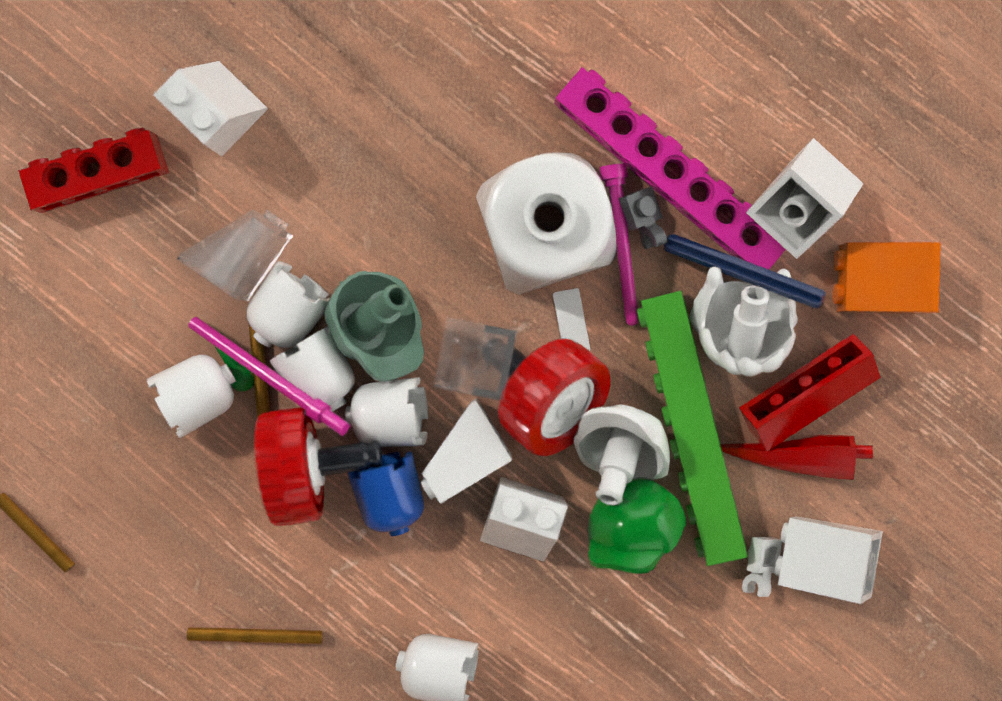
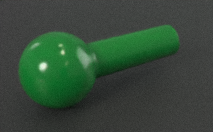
[214,332,254,392]

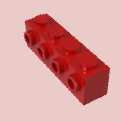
[739,333,881,451]

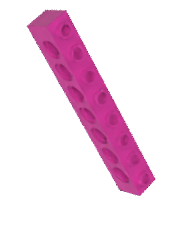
[554,67,786,270]

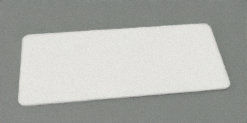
[553,288,590,351]

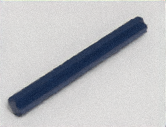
[664,234,826,309]

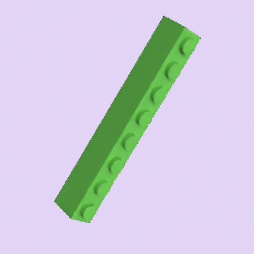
[637,291,748,566]

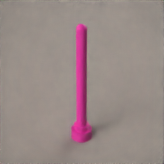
[600,163,639,326]

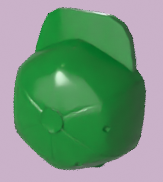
[587,477,686,574]

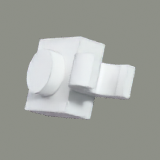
[742,537,782,597]

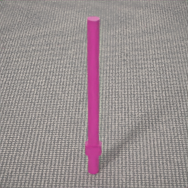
[188,317,350,435]

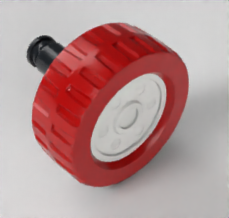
[486,338,611,456]
[254,407,383,526]

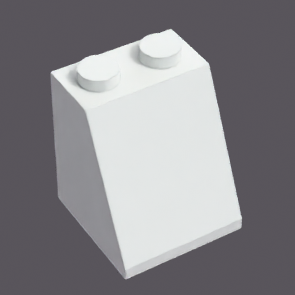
[154,61,268,157]
[746,138,864,259]
[421,398,512,504]
[480,477,568,562]
[775,516,883,604]

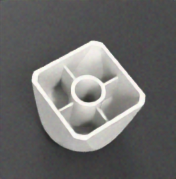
[476,152,617,295]

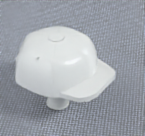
[574,405,670,505]

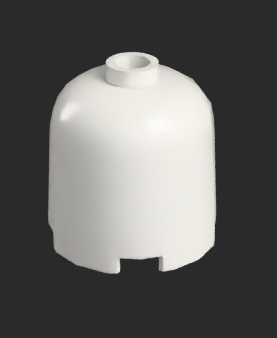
[247,261,329,348]
[269,327,355,411]
[147,354,236,438]
[345,377,428,447]
[396,634,479,701]

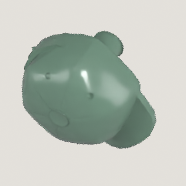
[324,271,424,382]

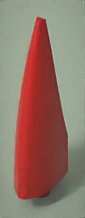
[721,435,873,480]

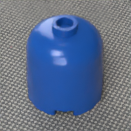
[347,451,424,536]

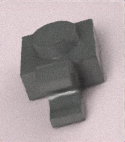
[619,186,667,249]

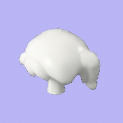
[689,267,798,376]

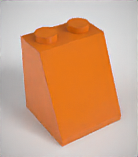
[833,242,941,314]

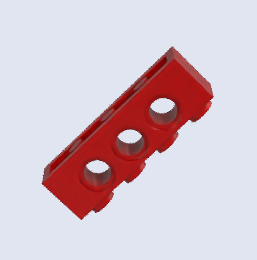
[18,127,169,213]

